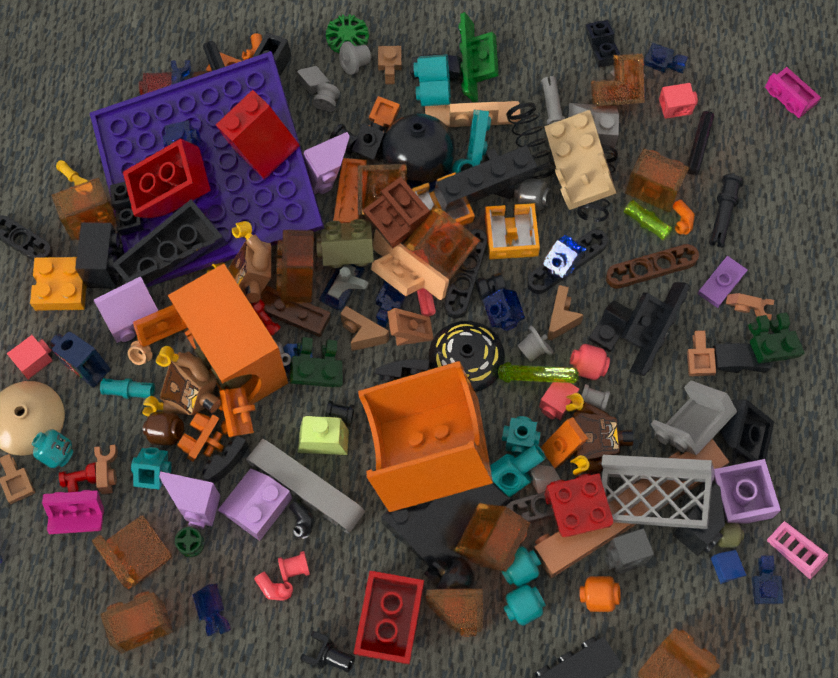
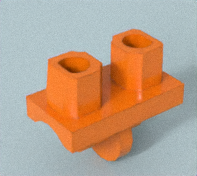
[217,387,256,437]
[177,412,224,462]

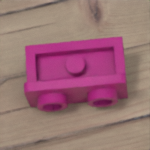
[765,67,821,118]
[42,490,104,534]

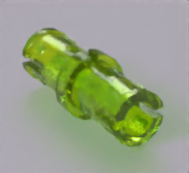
[624,199,672,241]

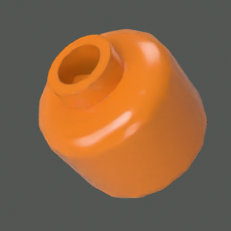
[580,576,621,612]

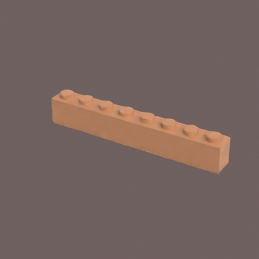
[534,439,730,579]

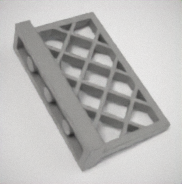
[601,455,715,529]

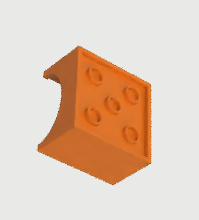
[168,264,288,405]
[358,361,493,512]

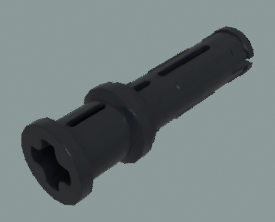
[709,174,744,248]

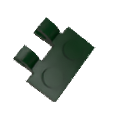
[748,312,805,364]
[290,337,343,387]

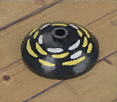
[429,321,505,392]

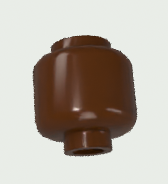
[143,411,184,446]

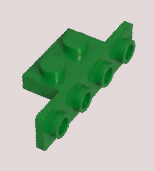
[458,12,499,103]

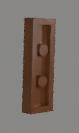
[261,286,331,337]

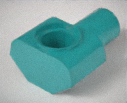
[490,444,546,497]

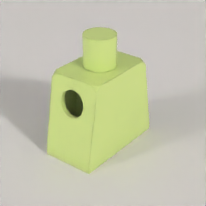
[298,416,349,455]

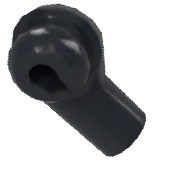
[289,499,314,539]

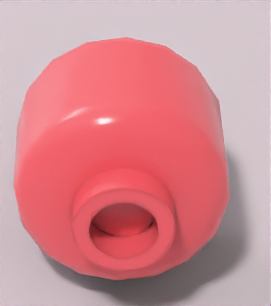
[570,344,610,380]

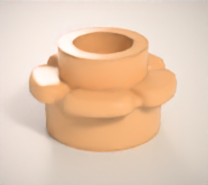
[128,340,153,365]

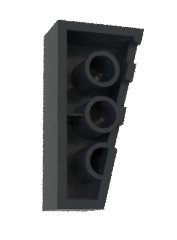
[112,200,228,284]

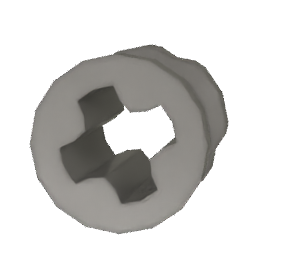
[582,384,610,411]

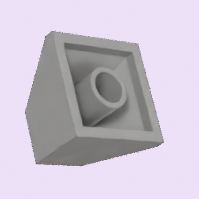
[568,103,619,148]

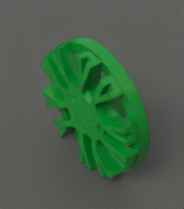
[326,14,369,53]

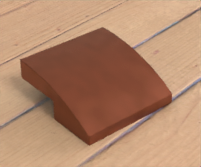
[363,177,431,249]

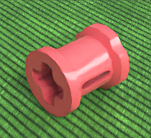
[278,551,310,582]

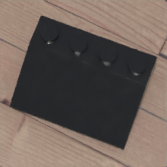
[381,482,513,571]

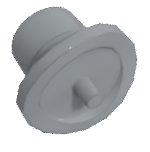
[339,41,371,75]
[517,326,553,362]

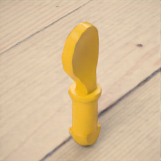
[56,160,94,196]

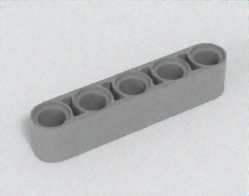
[246,439,365,534]

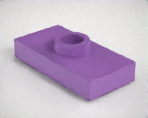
[697,256,748,308]

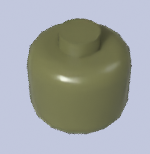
[717,521,744,548]

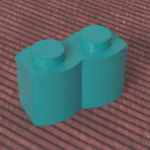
[414,54,451,106]

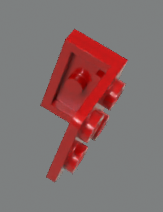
[544,473,613,538]

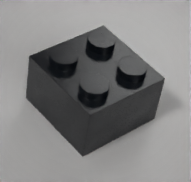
[75,222,124,289]

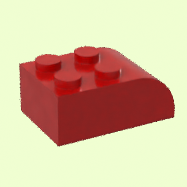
[123,139,211,218]
[354,571,424,665]

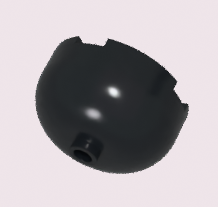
[382,114,455,184]

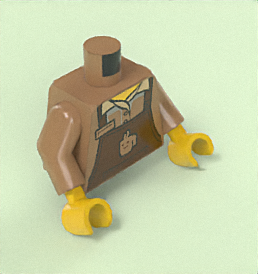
[207,221,271,303]
[142,346,221,417]

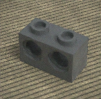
[604,528,654,575]

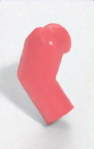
[254,572,293,601]

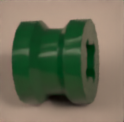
[175,527,205,558]

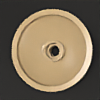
[0,381,65,456]

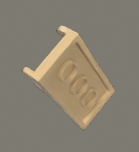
[544,110,616,210]

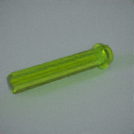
[498,362,579,383]

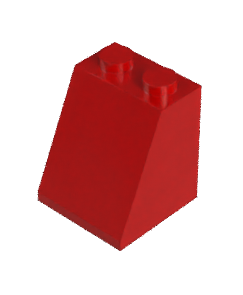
[216,90,300,180]

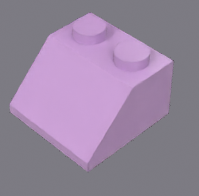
[303,132,349,194]
[94,276,158,343]
[714,459,781,523]
[218,468,292,541]
[159,472,220,529]

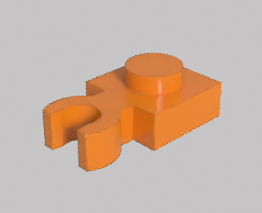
[369,96,401,132]

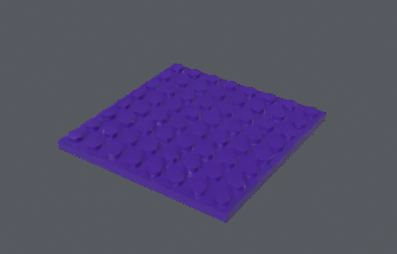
[90,51,325,287]

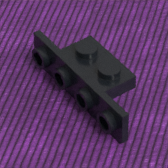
[620,282,690,376]

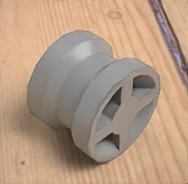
[312,83,340,112]

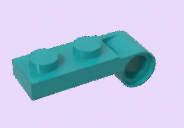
[452,109,491,174]

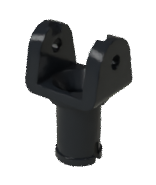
[300,631,355,673]

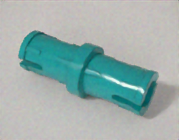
[100,378,155,399]

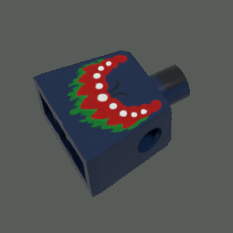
[50,332,111,388]

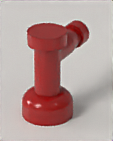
[251,299,281,336]
[59,462,96,492]

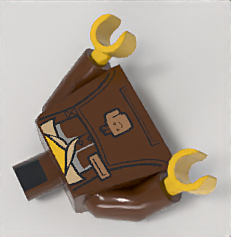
[566,393,633,475]

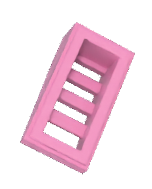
[767,521,828,580]

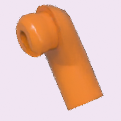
[242,33,262,60]
[673,200,695,235]

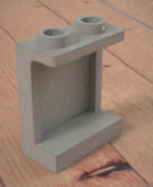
[651,380,737,455]

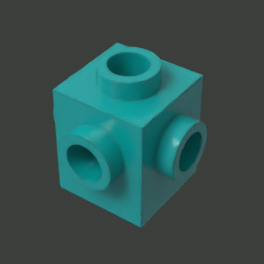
[502,416,541,456]
[131,447,172,490]

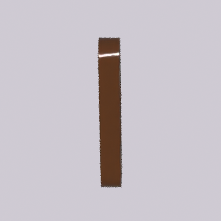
[606,244,699,289]

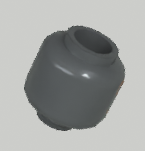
[515,178,553,211]

